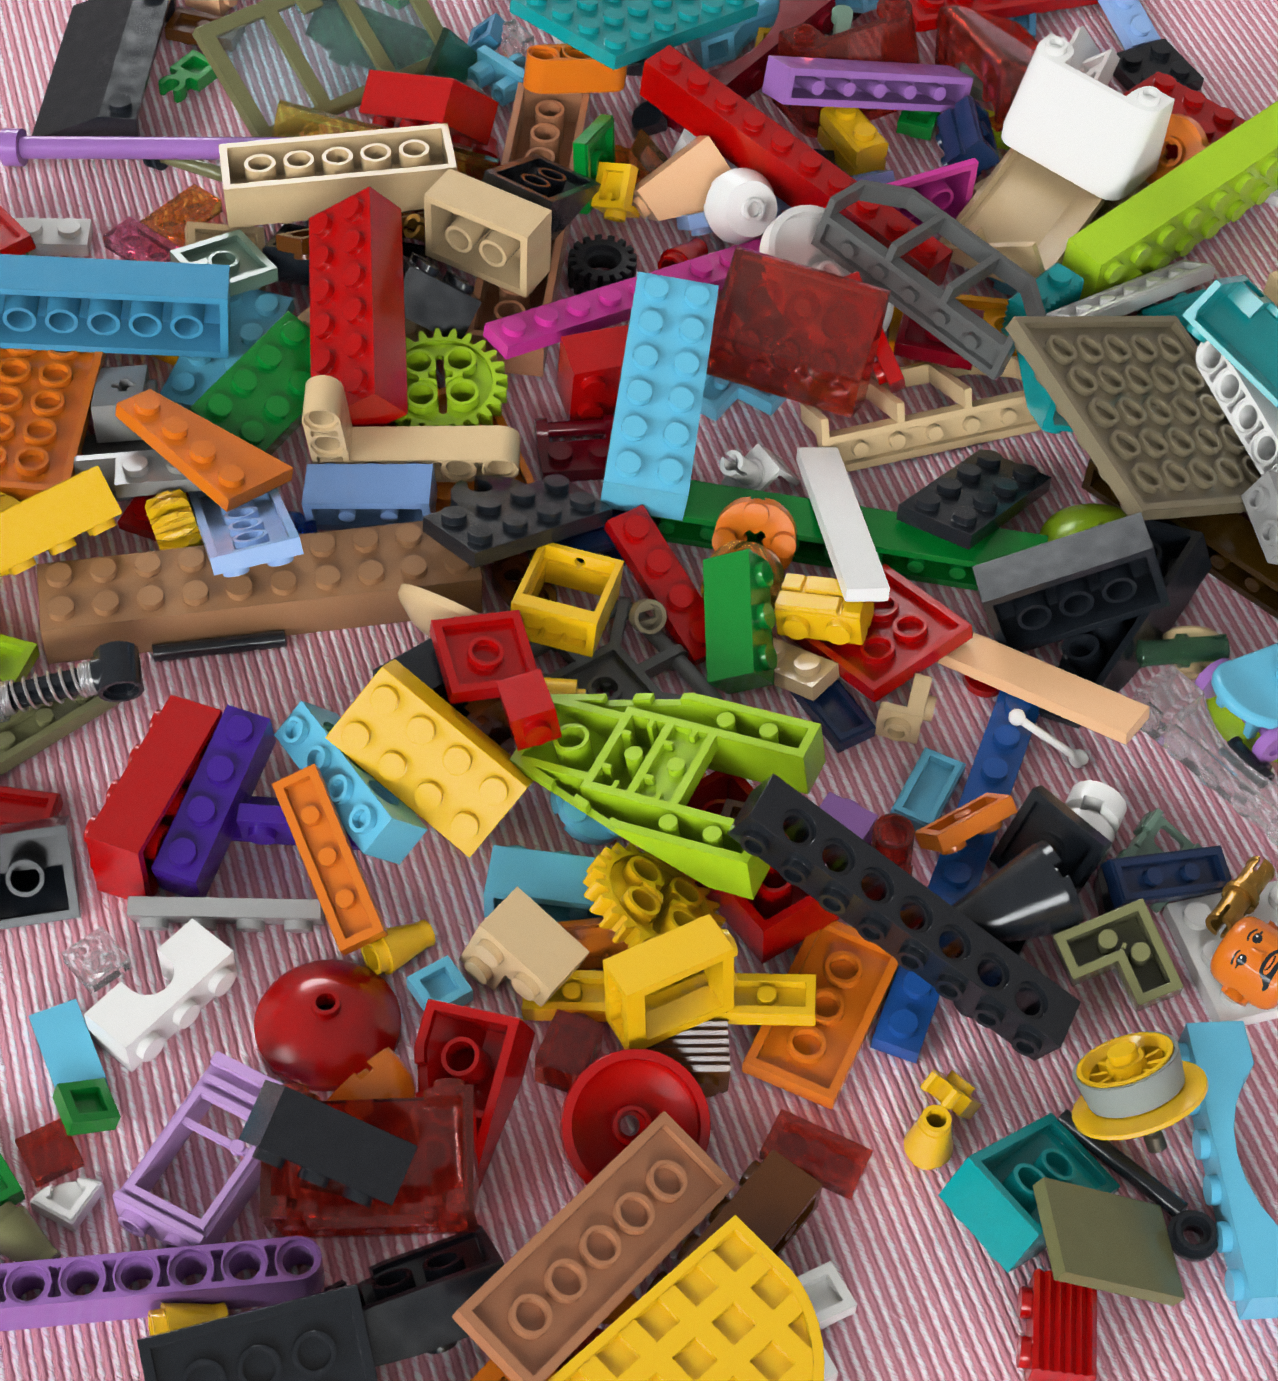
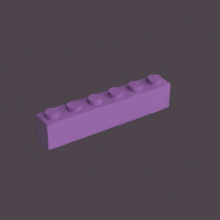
[762,55,973,112]

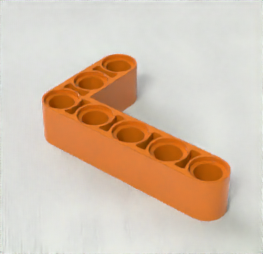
[523,44,628,94]

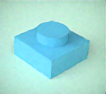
[406,955,473,1011]

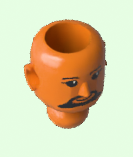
[1210,916,1278,1010]

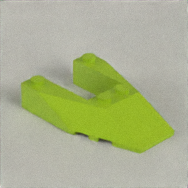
[509,692,826,900]

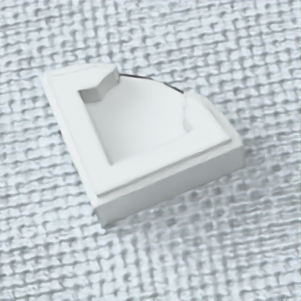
[29,1177,105,1232]

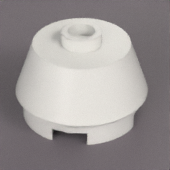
[704,168,777,244]

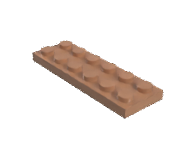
[452,1111,737,1381]

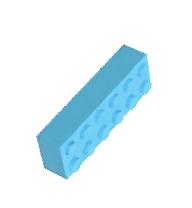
[600,271,719,521]

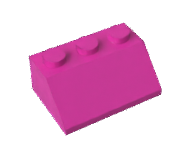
[885,158,979,226]

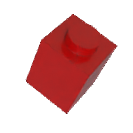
[496,668,562,751]

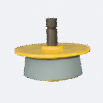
[1072,1031,1209,1153]

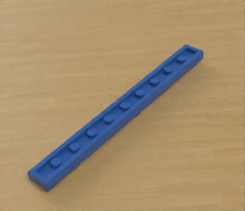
[870,690,1040,1063]

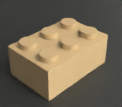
[424,168,552,298]

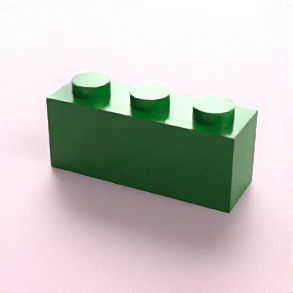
[703,549,777,694]

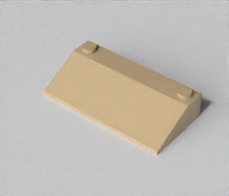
[939,148,1106,284]

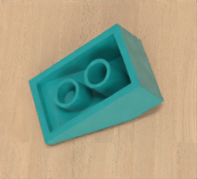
[938,1112,1121,1273]

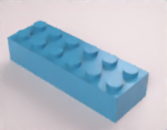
[0,254,231,358]

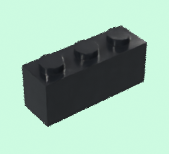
[239,1080,418,1208]

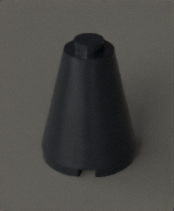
[951,840,1084,944]

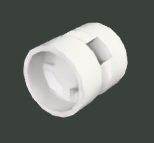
[1065,780,1127,866]

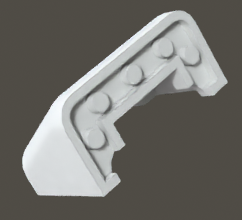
[1001,33,1175,201]

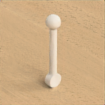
[1008,709,1089,768]

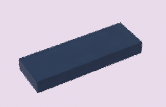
[1101,845,1232,909]

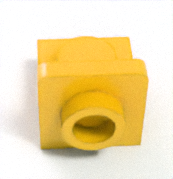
[591,162,640,223]

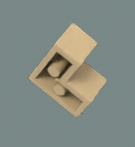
[459,886,590,1007]

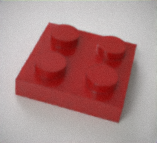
[429,610,538,704]

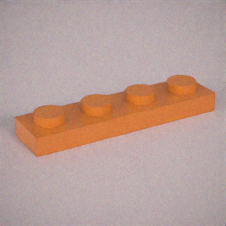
[272,763,388,955]

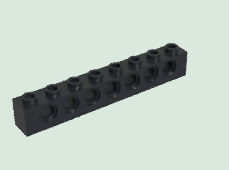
[727,773,1081,1061]

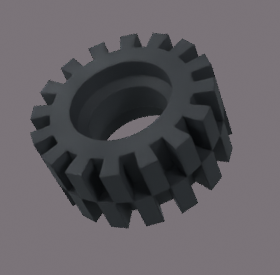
[567,234,637,295]

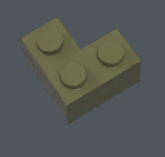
[1053,898,1184,1012]

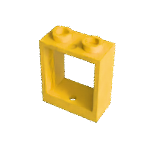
[510,543,624,657]
[603,914,738,1050]

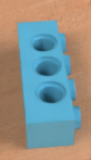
[274,700,428,865]

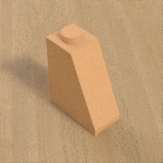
[632,136,731,221]

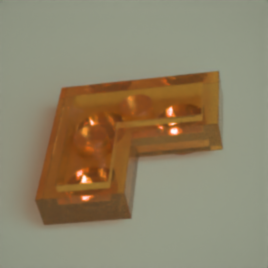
[140,184,223,251]

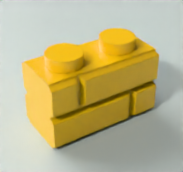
[817,107,889,176]
[775,573,874,645]

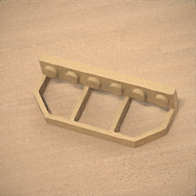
[800,356,1042,472]

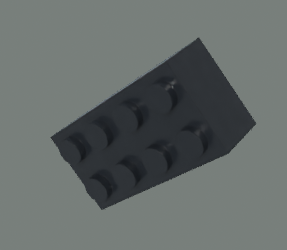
[972,512,1171,652]

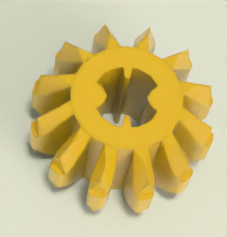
[145,489,204,550]

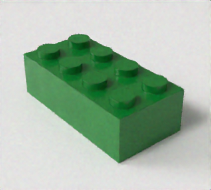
[189,311,311,455]

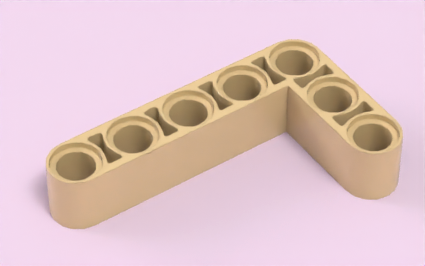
[302,375,521,482]

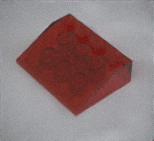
[706,246,891,418]

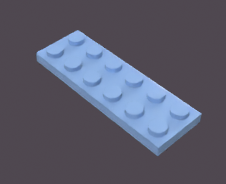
[188,488,304,577]

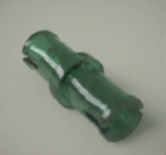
[1136,633,1230,668]

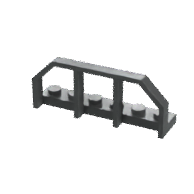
[811,179,1046,380]

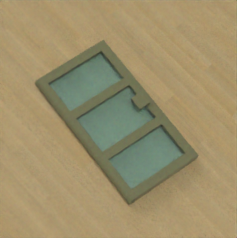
[192,0,460,137]

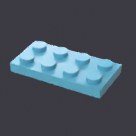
[160,289,295,410]

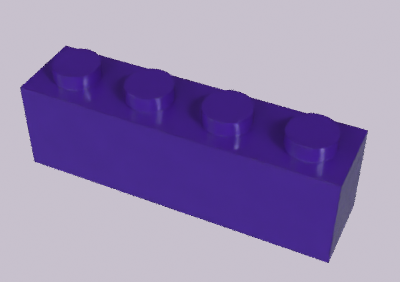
[151,704,276,897]

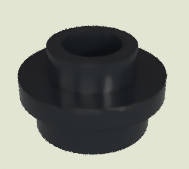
[1167,1210,1218,1262]

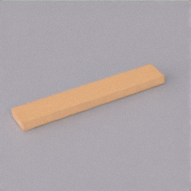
[937,632,1150,745]

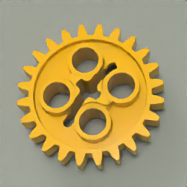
[583,842,726,975]

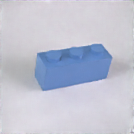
[301,463,438,530]

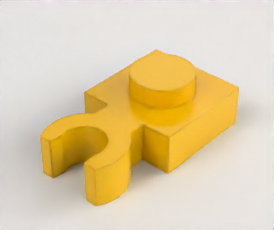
[920,1069,982,1120]

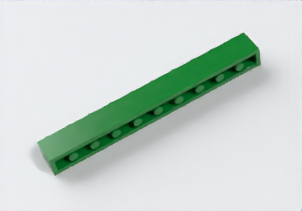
[651,480,1048,591]

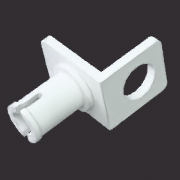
[719,443,801,491]

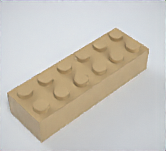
[218,123,457,228]

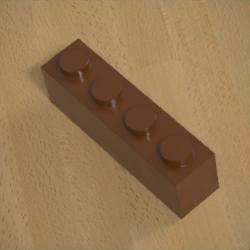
[646,1149,823,1293]

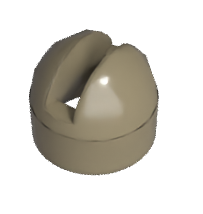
[629,598,666,634]

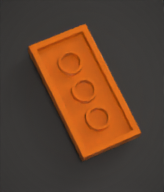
[742,920,899,1110]

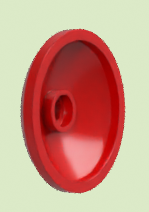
[254,959,402,1092]
[560,1049,711,1185]

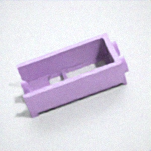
[112,1051,297,1248]

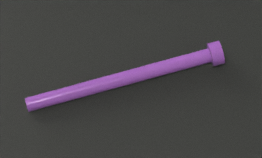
[0,128,292,166]

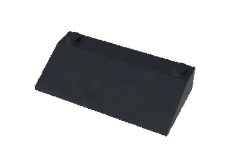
[32,0,177,136]

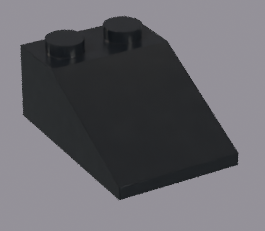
[482,154,601,240]

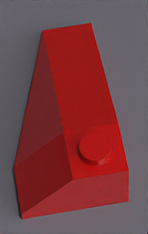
[414,999,535,1217]

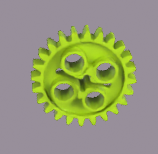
[388,328,508,426]

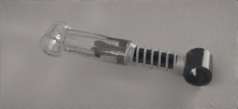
[0,641,144,723]

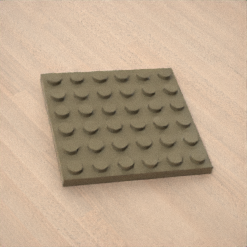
[1005,316,1261,520]

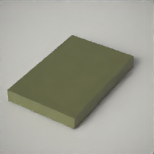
[1032,1177,1185,1306]

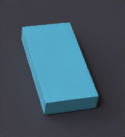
[889,747,966,831]
[29,999,108,1089]

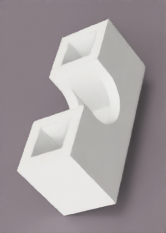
[84,919,238,1073]

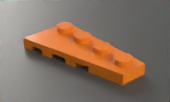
[115,389,294,512]

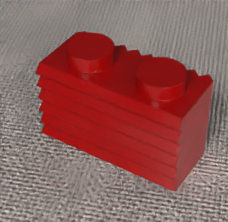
[1016,1269,1097,1381]

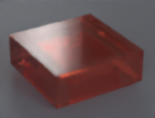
[14,1118,84,1188]

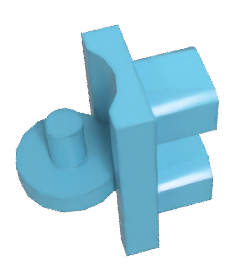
[468,45,526,107]

